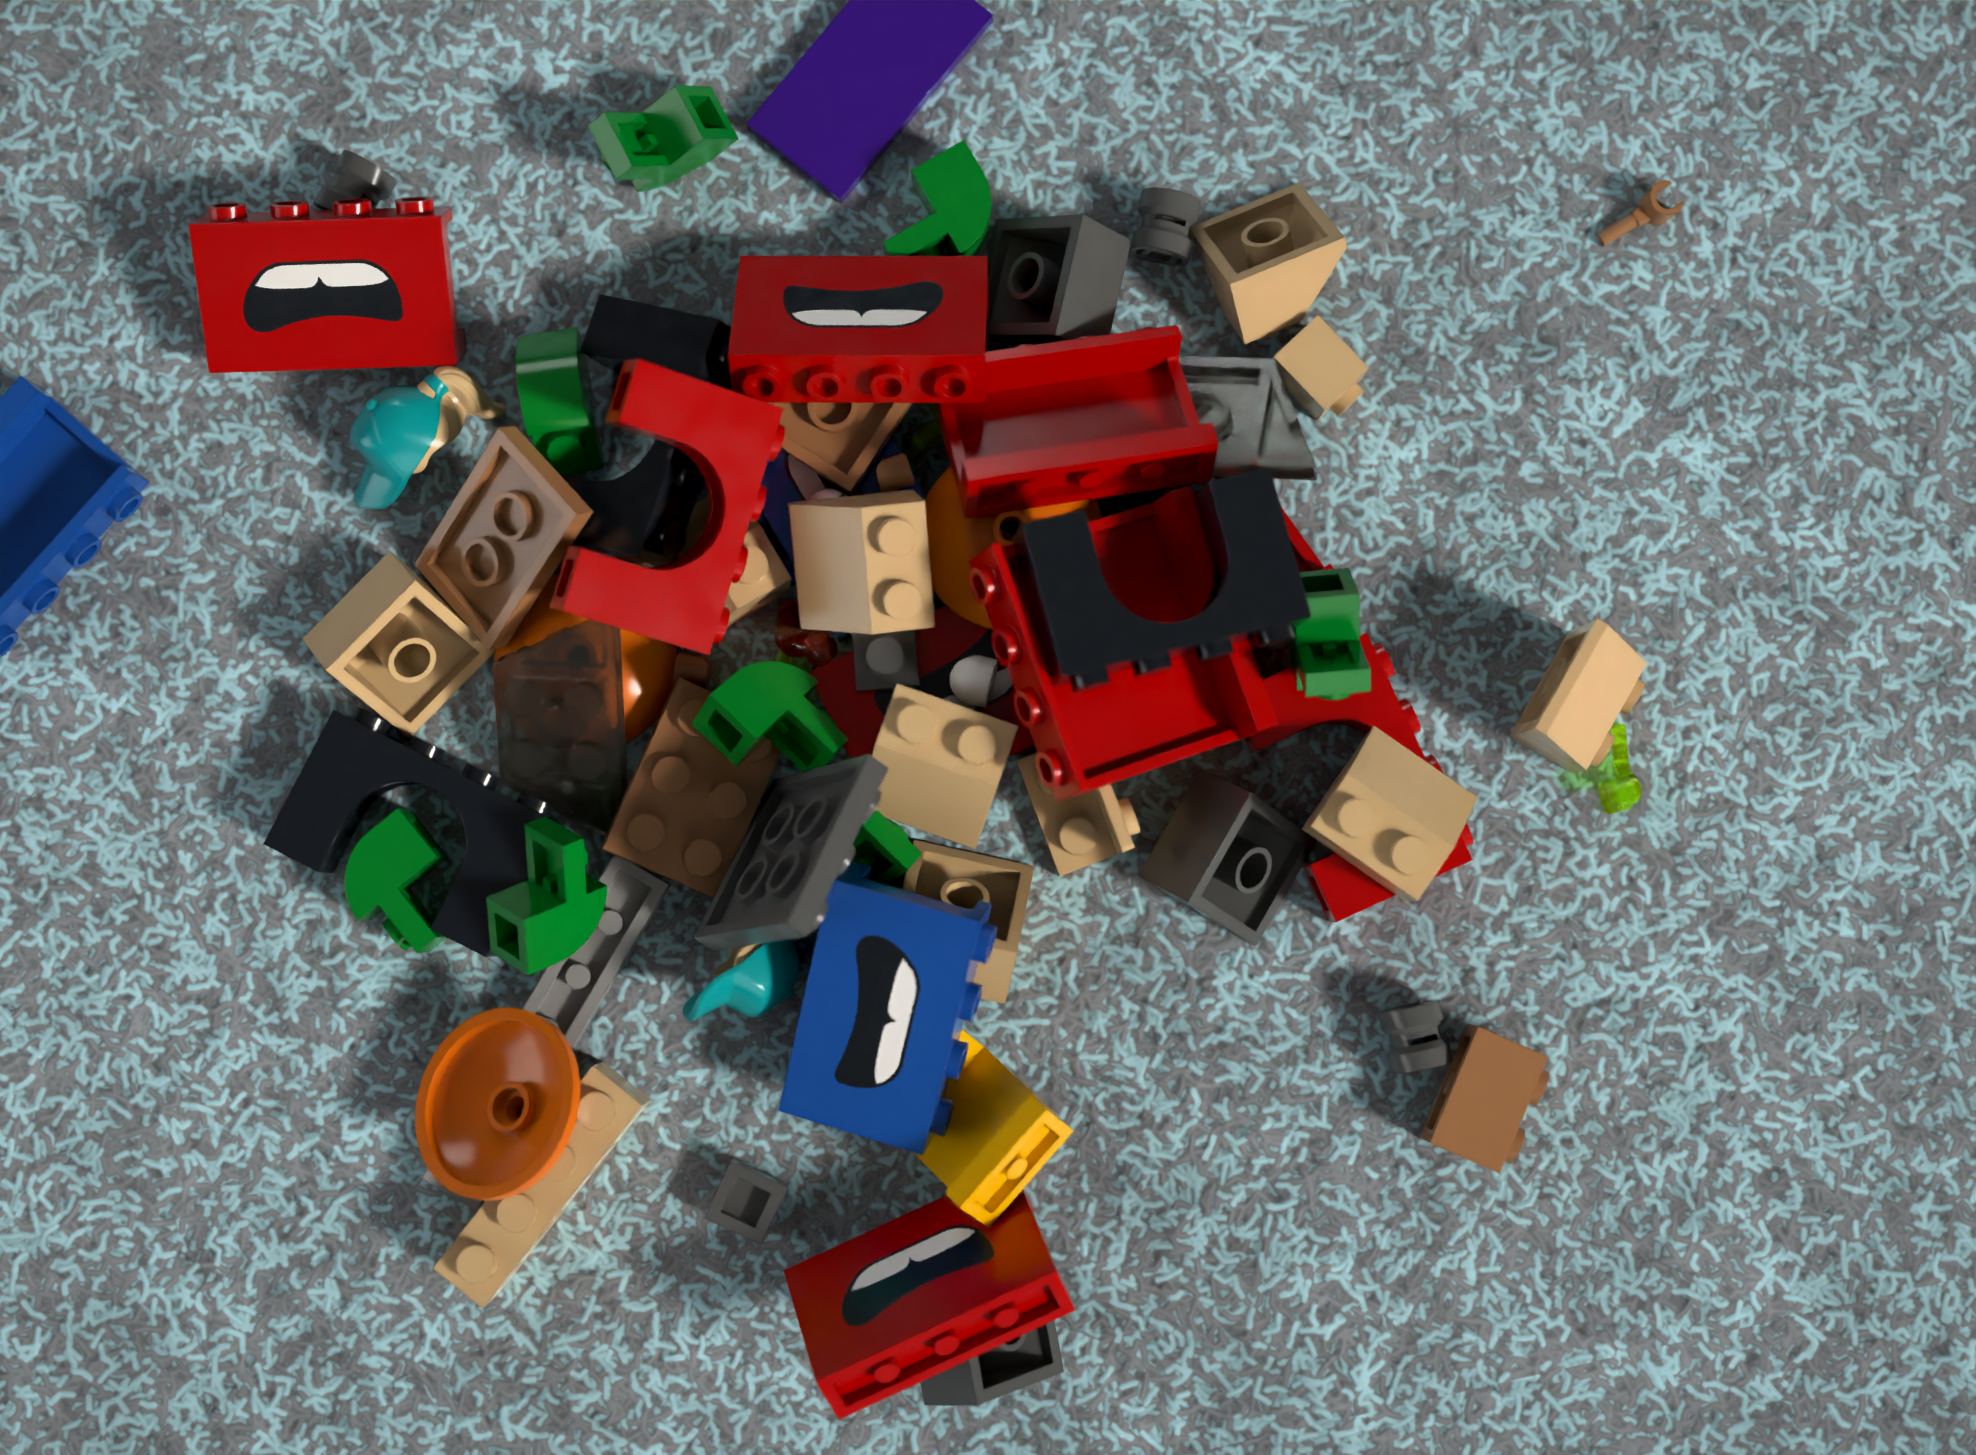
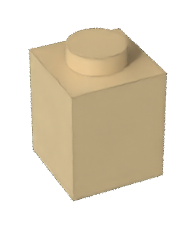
[1267,315,1369,421]

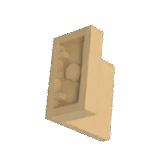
[1016,753,1141,876]

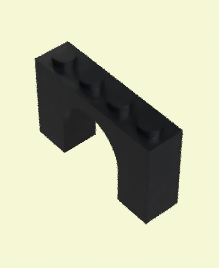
[559,294,732,567]
[1012,468,1312,693]
[263,707,565,957]

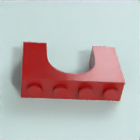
[550,359,785,655]
[1244,633,1474,922]

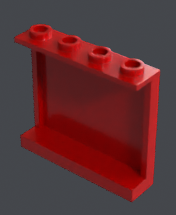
[968,485,1279,803]

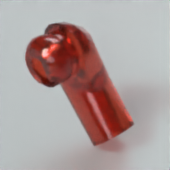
[774,601,838,667]

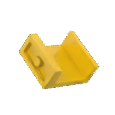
[913,1028,1074,1227]

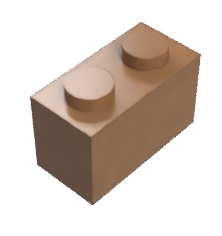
[1420,1024,1549,1174]

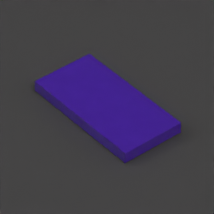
[746,0,993,204]

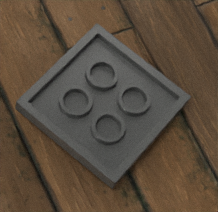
[694,754,889,951]

